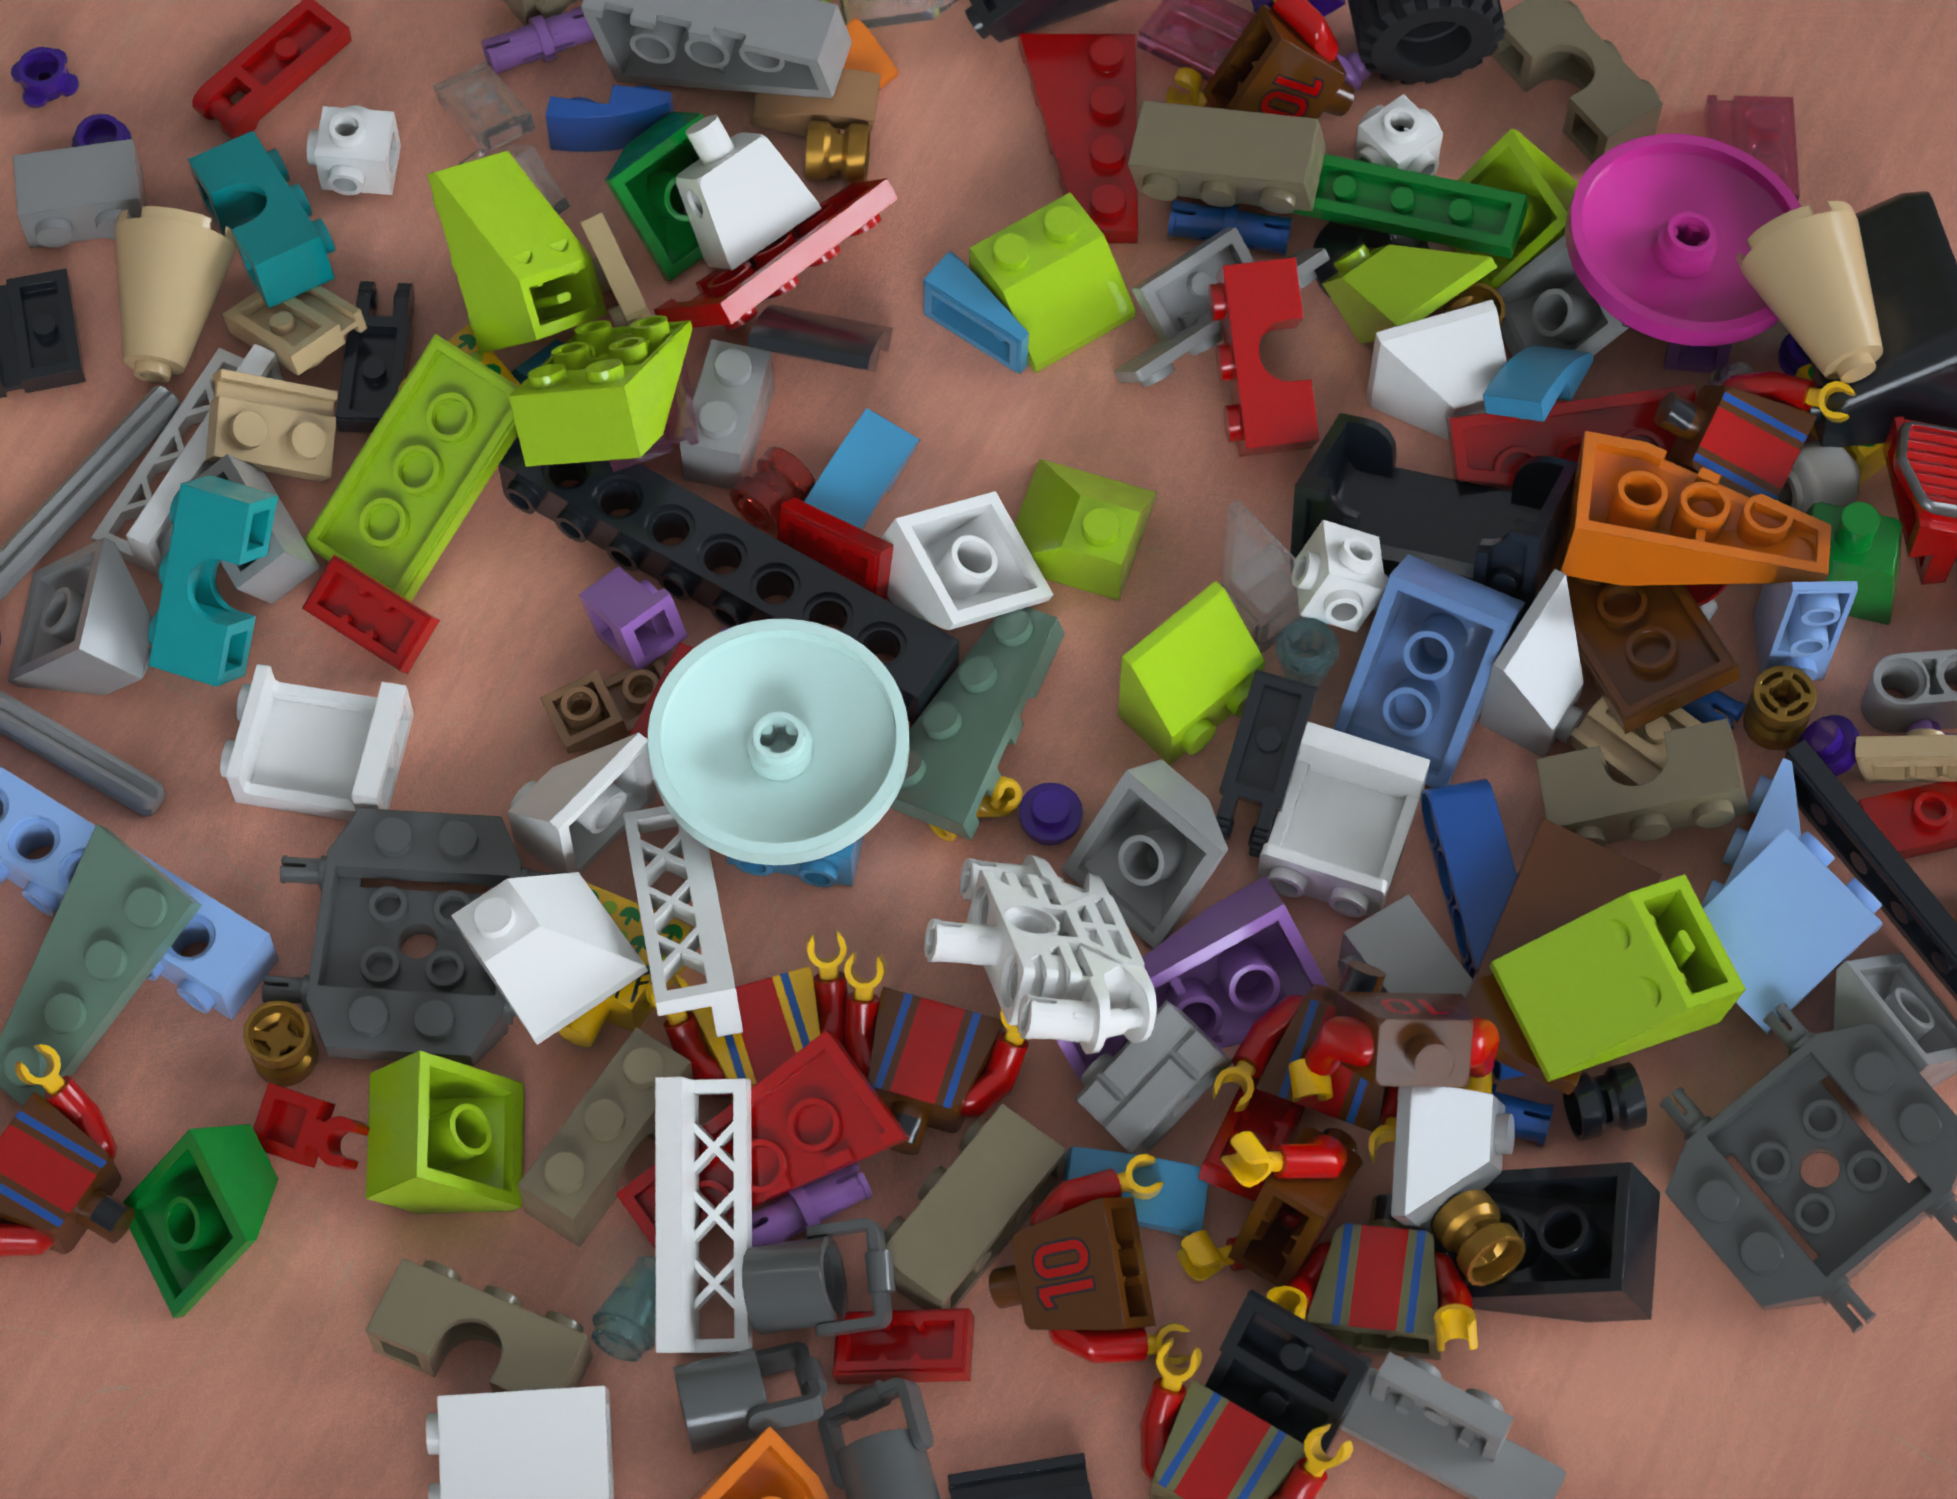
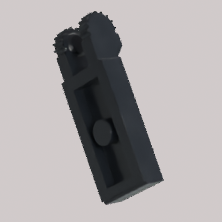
[336,281,415,433]
[1216,670,1318,858]

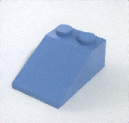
[1333,554,1526,788]

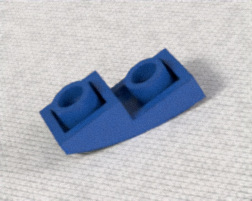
[545,85,674,152]

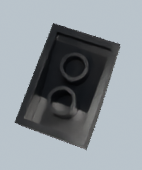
[1436,1162,1660,1322]

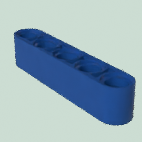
[1421,778,1528,1081]

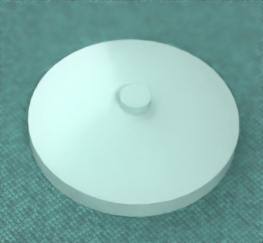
[648,619,910,865]

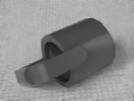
[742,1218,896,1337]
[673,1342,828,1454]
[818,1377,940,1499]

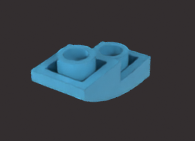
[1483,345,1593,422]
[804,408,920,530]
[1063,1147,1209,1237]

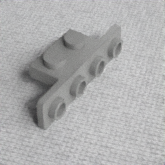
[1113,227,1330,387]
[1341,1352,1566,1499]

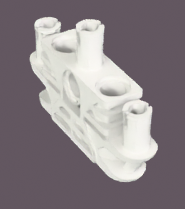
[924,854,1156,1054]

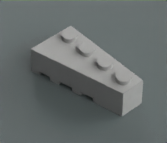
[581,0,852,99]

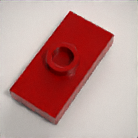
[777,497,894,599]
[302,555,440,674]
[1858,782,1957,859]
[1198,1077,1305,1202]
[832,1308,975,1384]

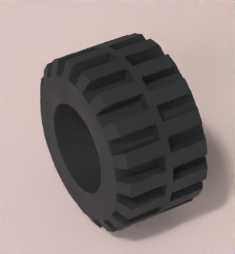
[1348,0,1505,84]

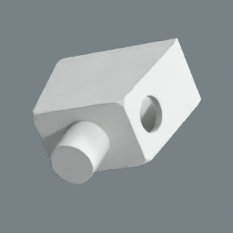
[676,115,822,270]

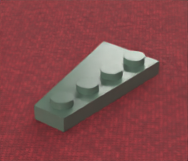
[890,607,1065,841]
[0,824,202,1106]

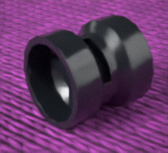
[1562,1062,1647,1141]

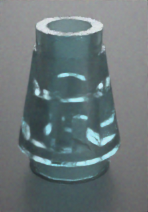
[1276,618,1339,691]
[592,1256,656,1362]

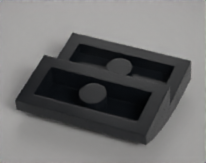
[747,305,893,372]
[1205,1289,1372,1458]

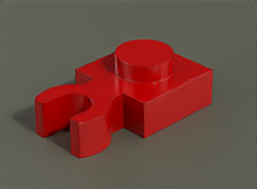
[253,1082,370,1170]

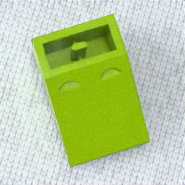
[427,150,608,354]
[508,315,693,467]
[1489,874,1746,1082]

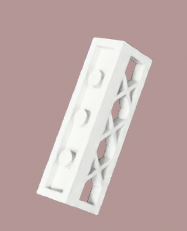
[91,344,283,575]
[623,806,743,1037]
[655,1077,752,1353]

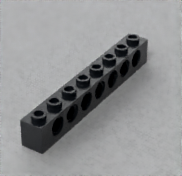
[498,437,959,724]

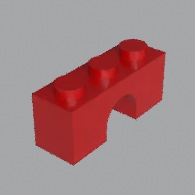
[1208,257,1320,457]

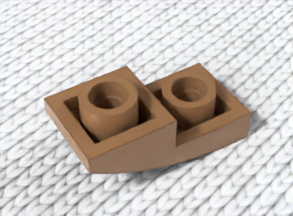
[751,68,881,137]
[540,657,666,753]

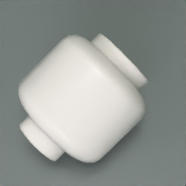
[1777,440,1860,513]

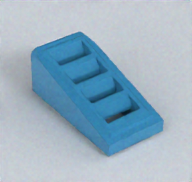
[923,251,1029,374]

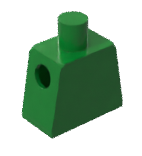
[1806,502,1902,625]

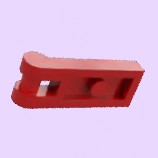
[192,0,352,139]

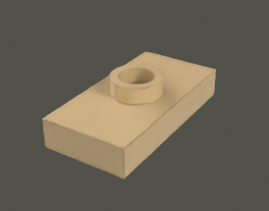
[1855,728,1957,783]

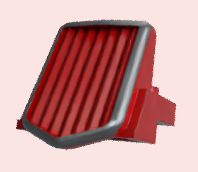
[1883,417,1957,585]

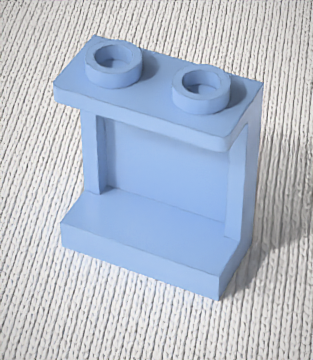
[1703,828,1883,1036]

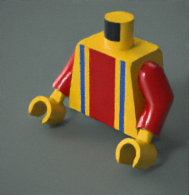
[646,930,848,1104]

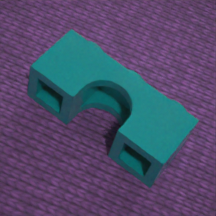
[187,131,336,308]
[148,475,278,687]

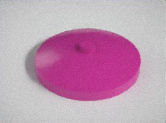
[1565,134,1801,346]

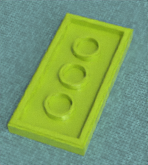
[304,334,518,602]

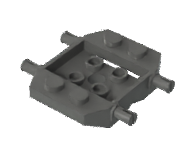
[262,808,568,1066]
[1660,1003,1957,1333]

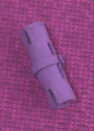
[481,6,596,76]
[752,1163,872,1247]

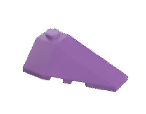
[1056,876,1329,1084]

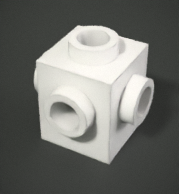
[1354,94,1443,175]
[307,105,401,195]
[1292,520,1388,632]

